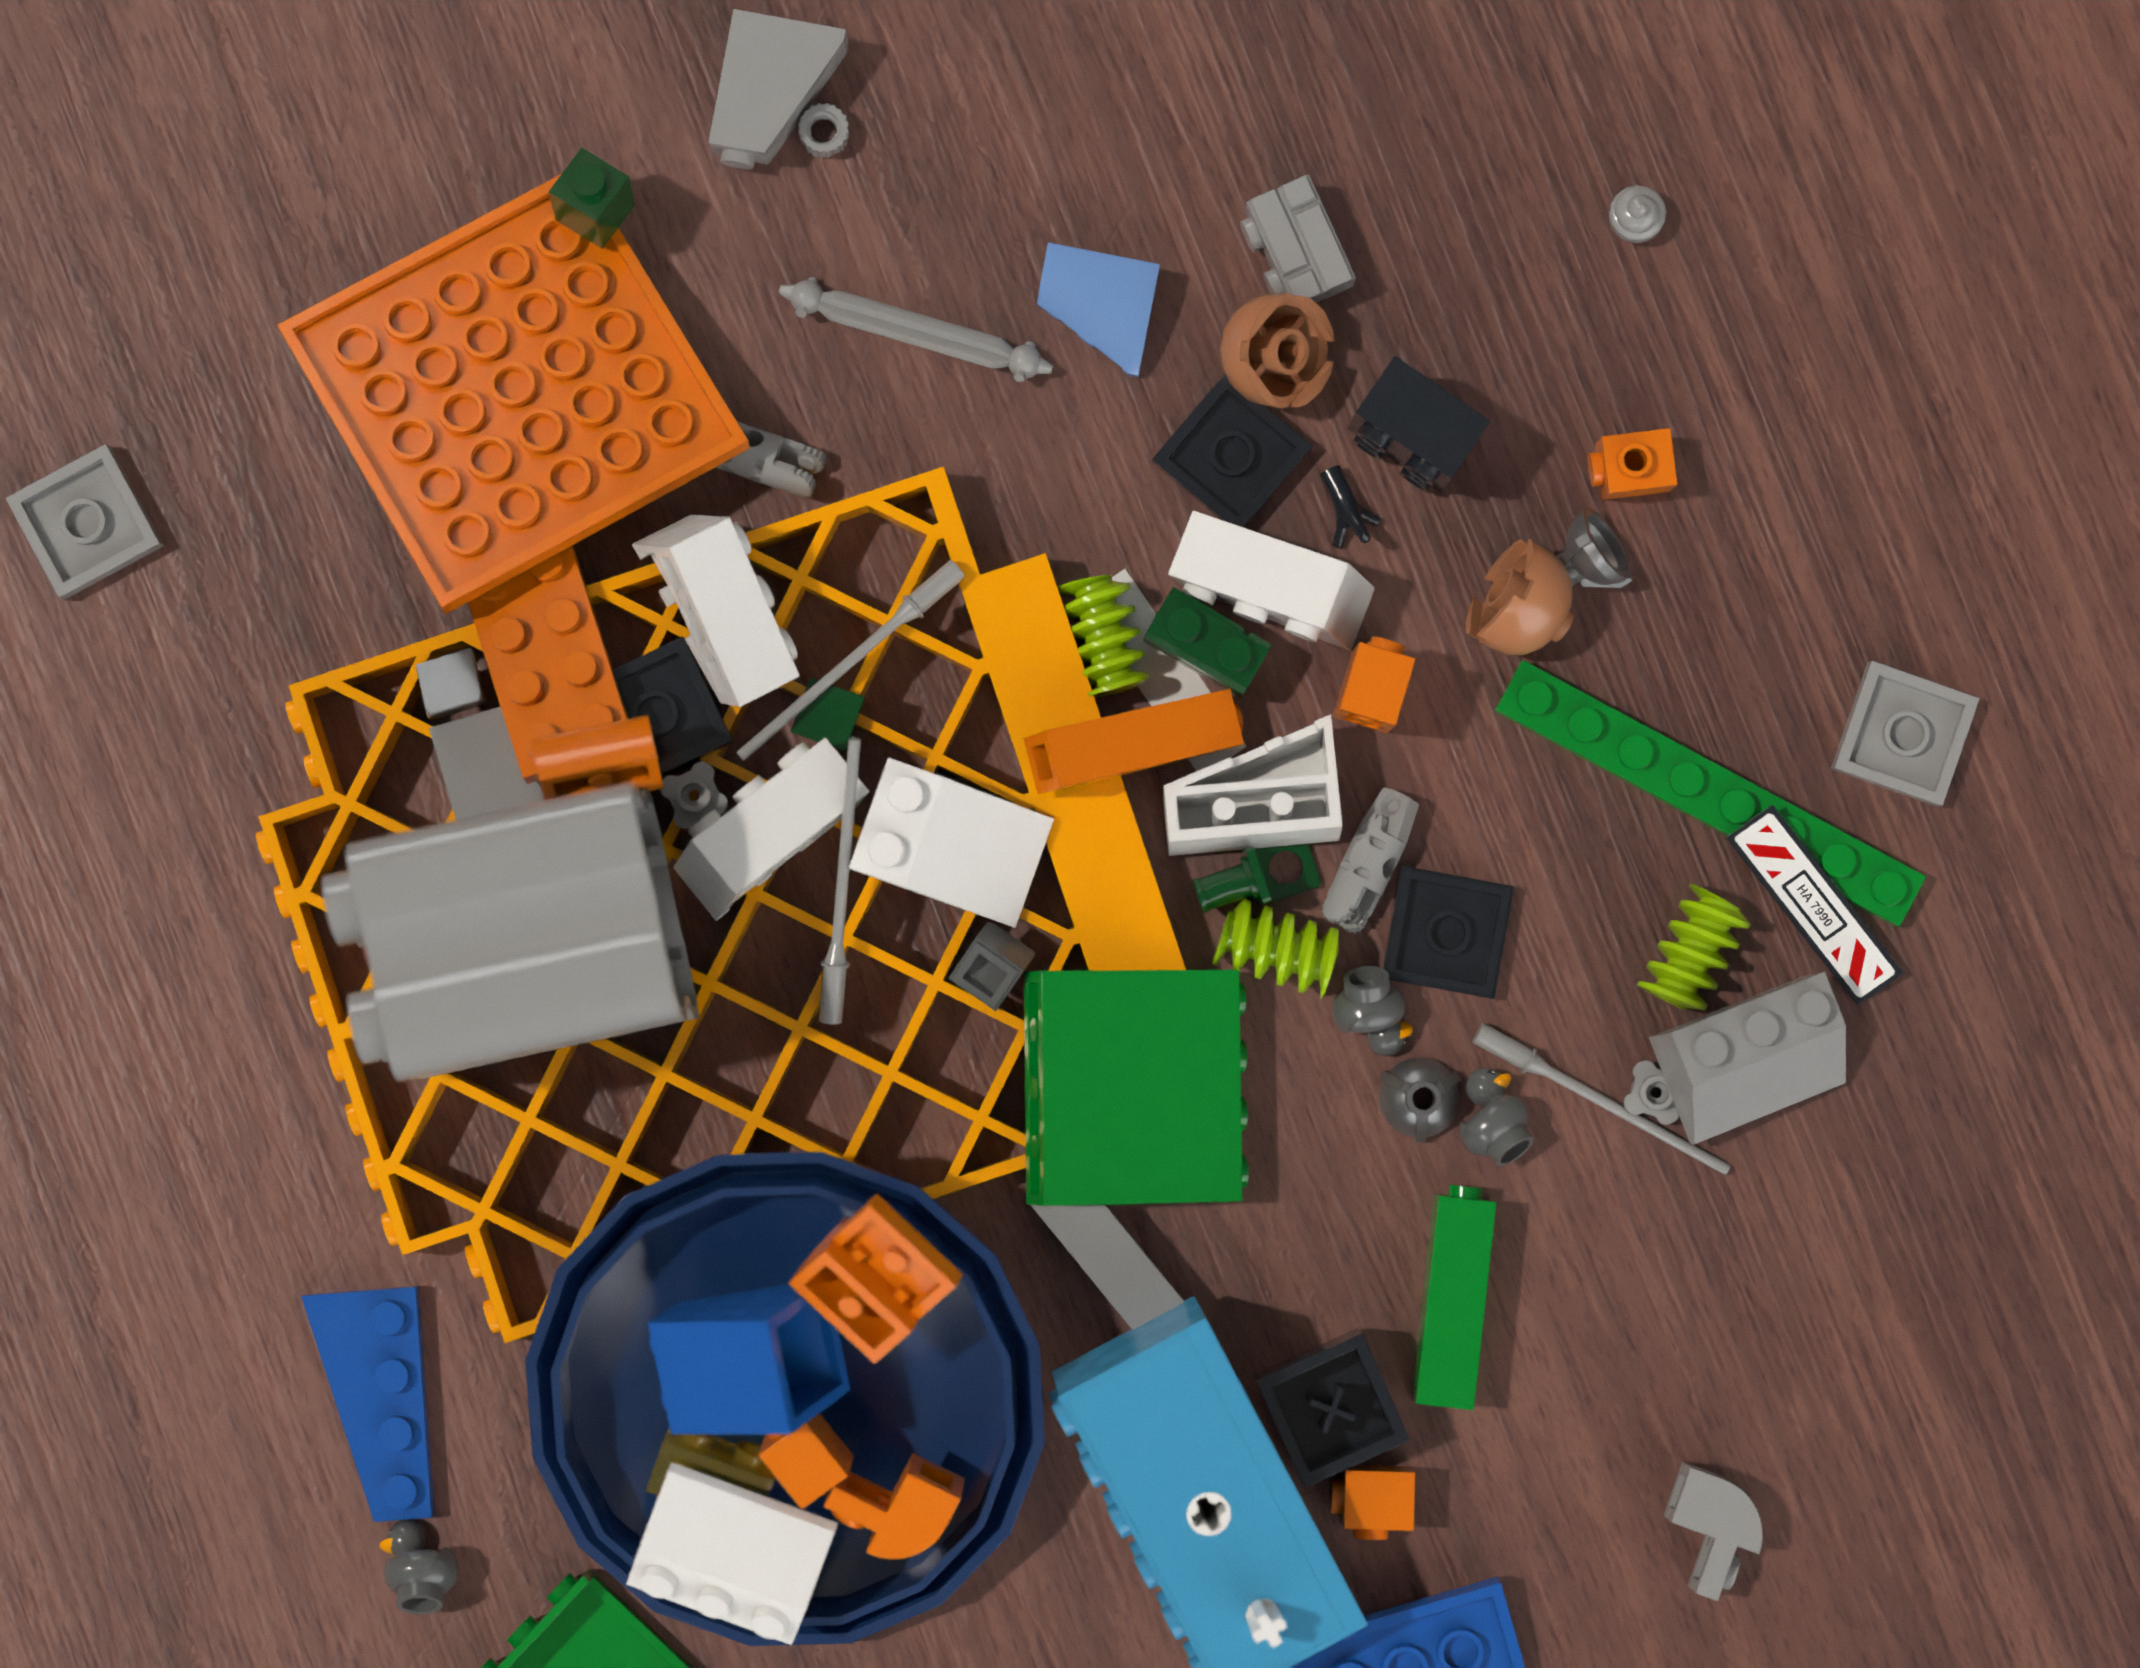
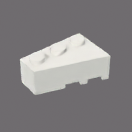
[1168,511,1375,651]
[632,515,800,707]
[1163,714,1343,856]
[673,737,870,921]

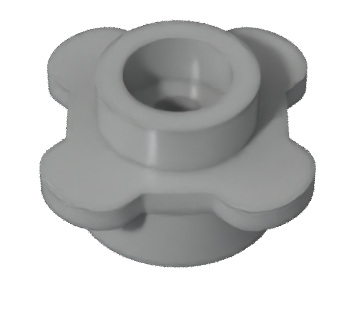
[660,762,728,829]
[1623,1060,1679,1125]

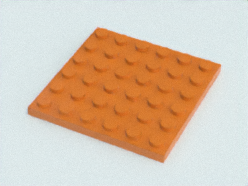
[277,174,750,615]

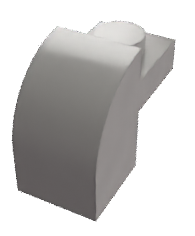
[1663,1461,1762,1601]

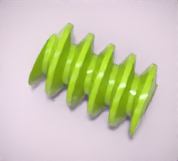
[1057,575,1150,698]
[1637,883,1751,1011]
[1212,899,1339,999]

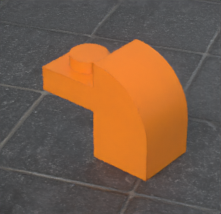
[824,1453,965,1559]

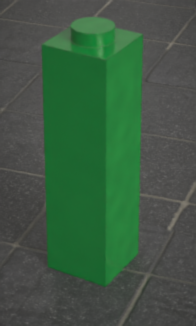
[1411,1184,1496,1410]

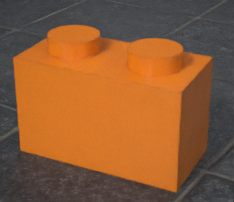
[1332,636,1415,733]

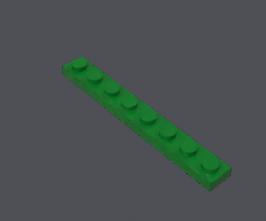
[1493,660,1926,927]

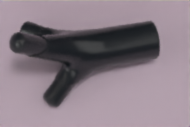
[1320,465,1380,548]

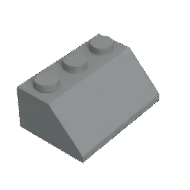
[1649,971,1846,1145]

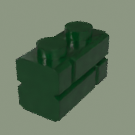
[1143,587,1272,699]

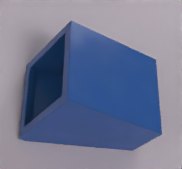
[648,1284,850,1434]

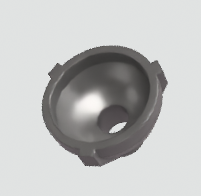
[1556,509,1634,588]
[1378,1058,1461,1142]

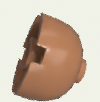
[1220,293,1334,409]
[1465,539,1574,656]

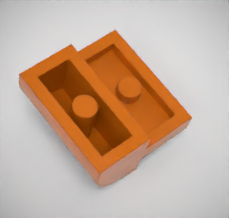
[532,715,664,801]
[788,1194,963,1364]

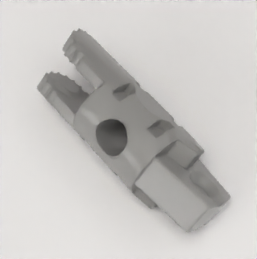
[715,421,827,498]
[1321,787,1419,934]

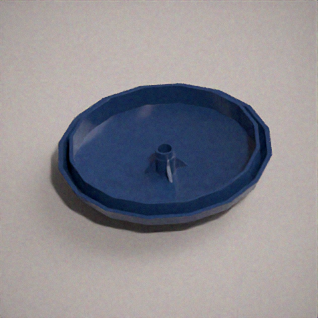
[525,1152,1045,1646]

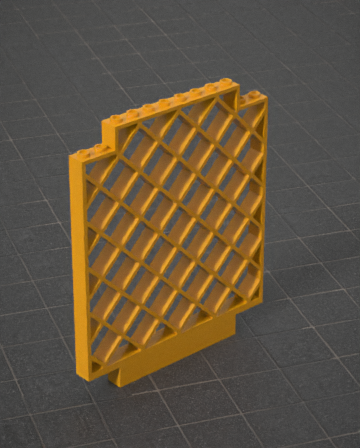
[256,466,1186,1343]

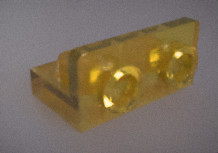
[646,1426,775,1497]

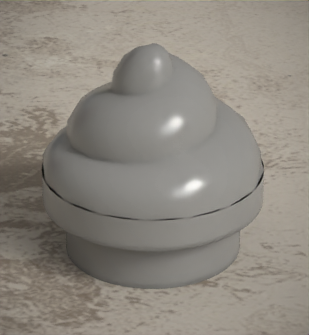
[1608,185,1667,243]

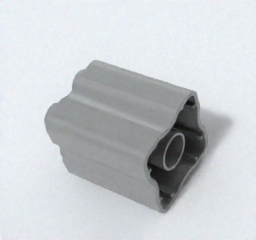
[323,782,699,1081]

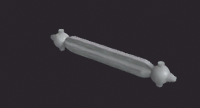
[779,277,1053,382]

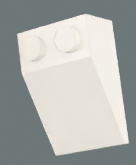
[849,758,1054,928]

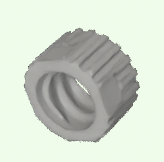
[798,103,849,159]

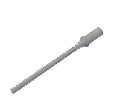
[736,560,965,761]
[819,738,861,1024]
[1472,1023,1731,1175]

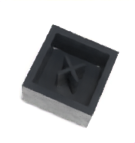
[1348,356,1491,493]
[1253,1328,1410,1488]

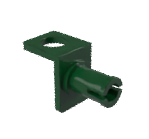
[1192,844,1321,913]

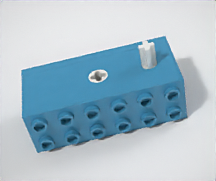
[1048,1296,1368,1668]

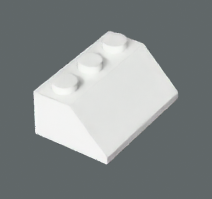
[626,1462,838,1645]

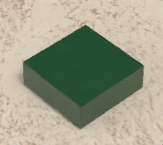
[790,677,865,753]

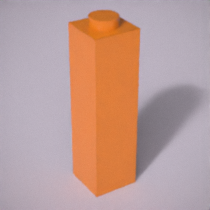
[1024,689,1244,795]

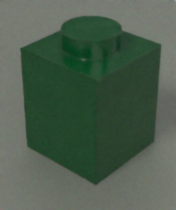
[548,147,635,249]

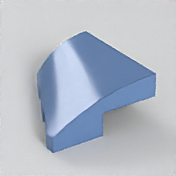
[1037,242,1160,378]

